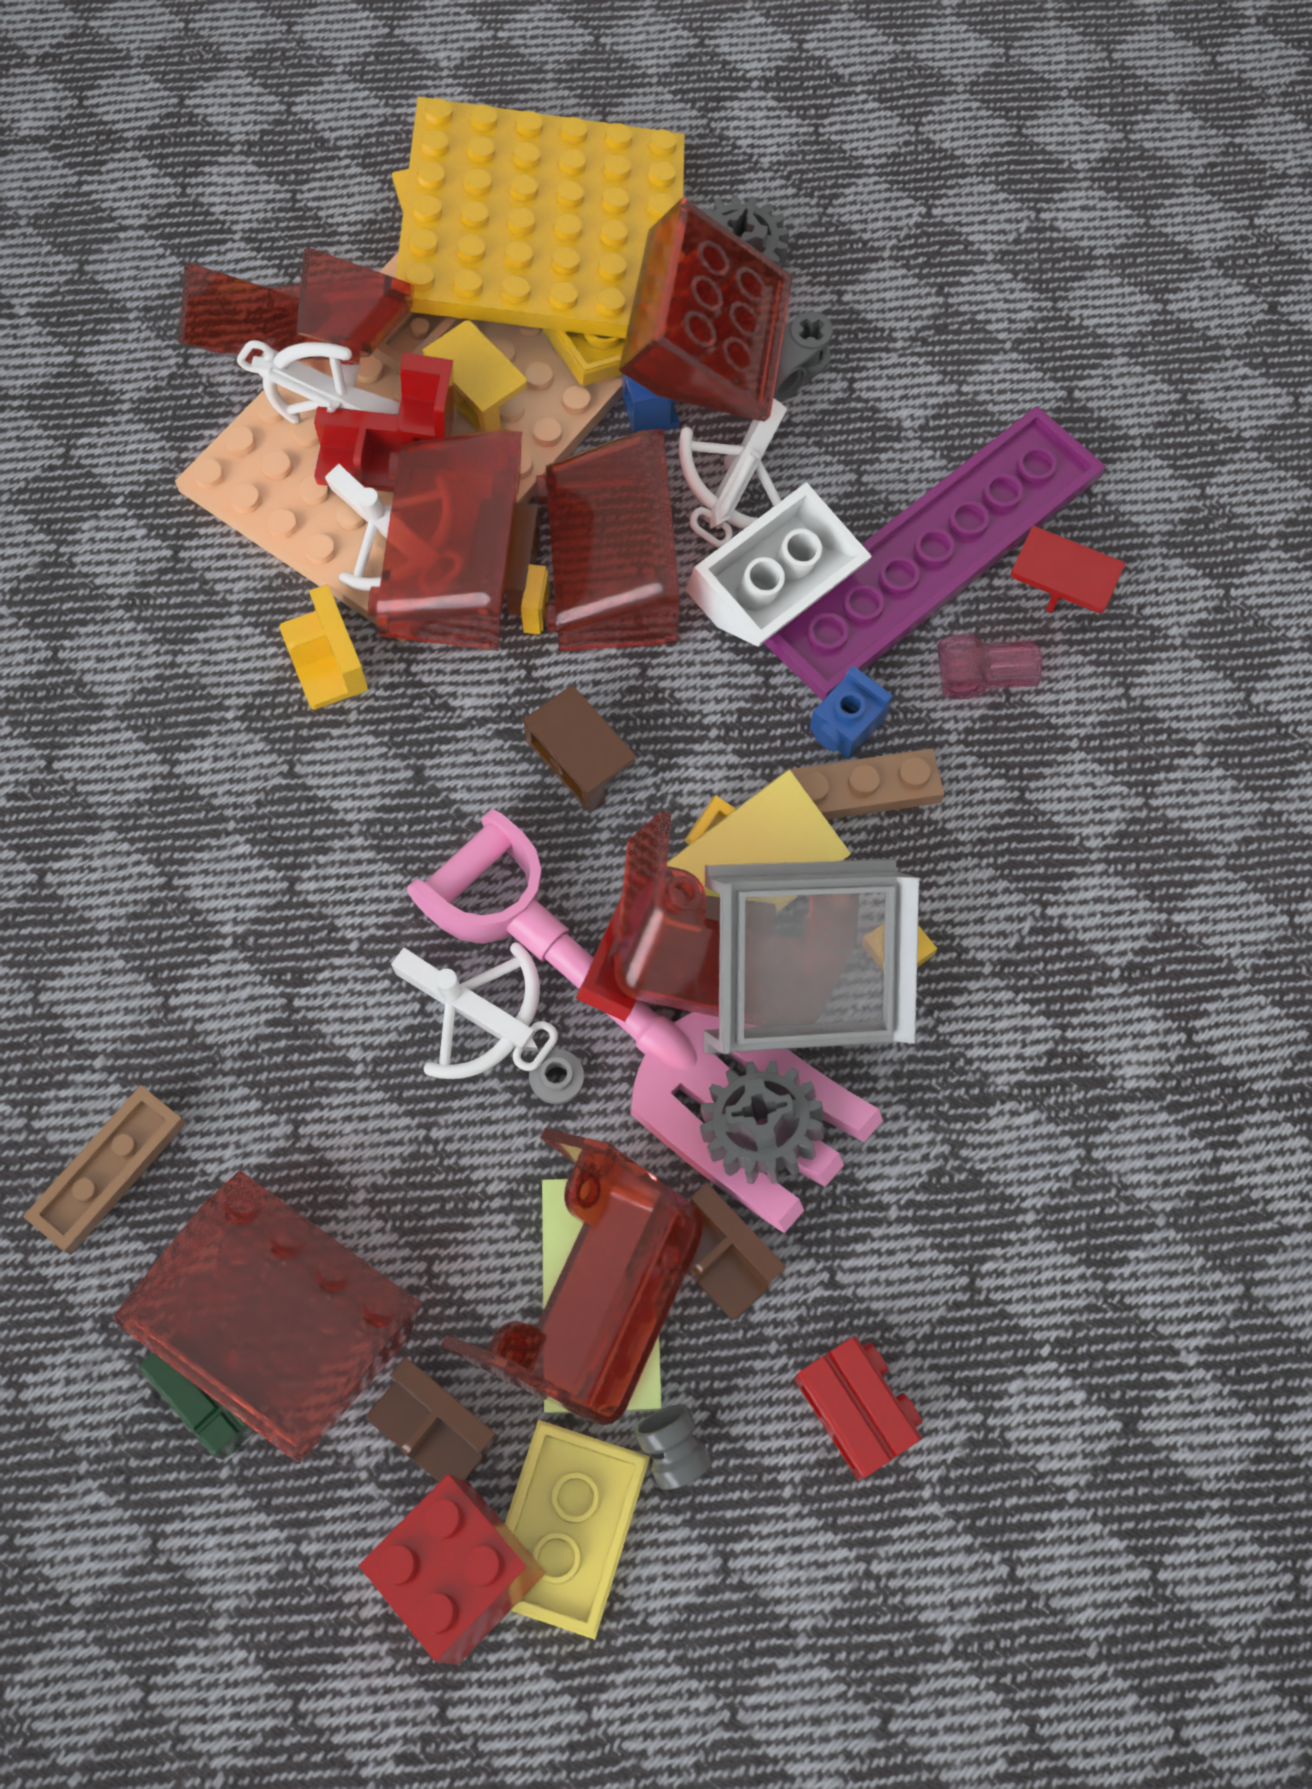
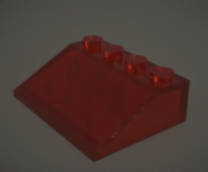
[618,197,793,422]
[113,1170,421,1464]

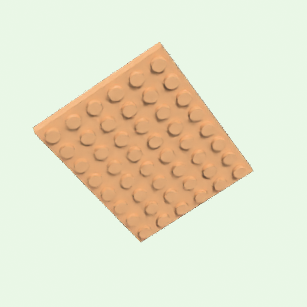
[175,253,622,643]

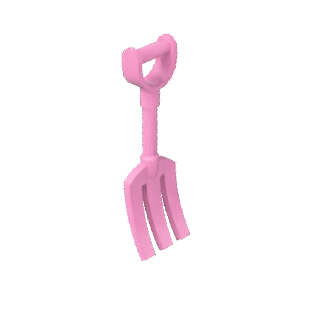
[407,810,883,1233]

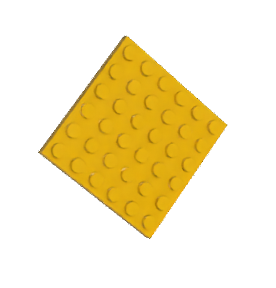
[393,97,685,345]

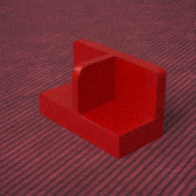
[397,352,454,466]
[314,406,421,494]
[1011,525,1125,614]

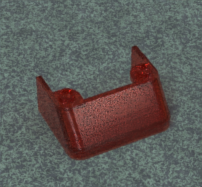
[178,248,415,369]
[615,811,859,1026]
[440,1128,703,1425]

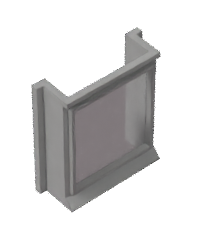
[703,859,919,1054]

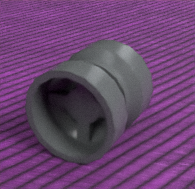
[634,1404,712,1490]

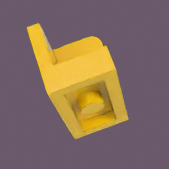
[422,320,527,441]
[279,584,369,710]

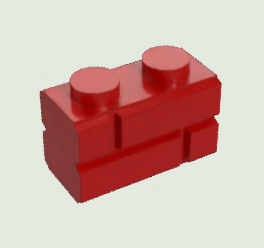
[793,1335,923,1481]

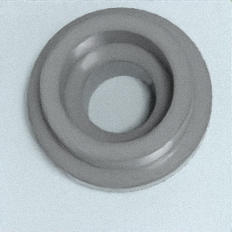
[529,1049,584,1104]

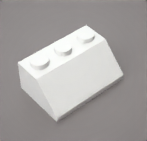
[686,482,872,647]

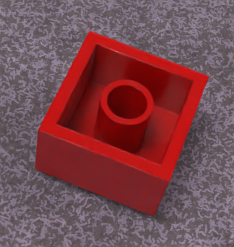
[358,1474,547,1665]

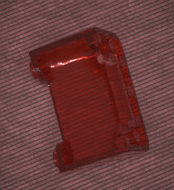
[368,429,523,651]
[536,429,679,651]

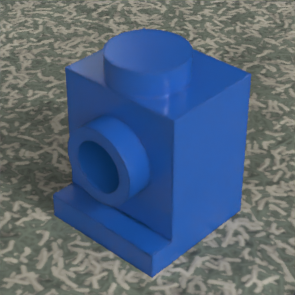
[622,356,680,437]
[810,666,893,759]

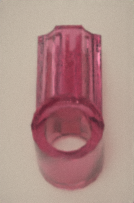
[937,633,1042,700]

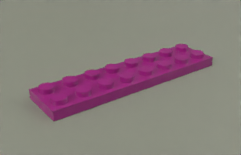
[764,406,1106,701]

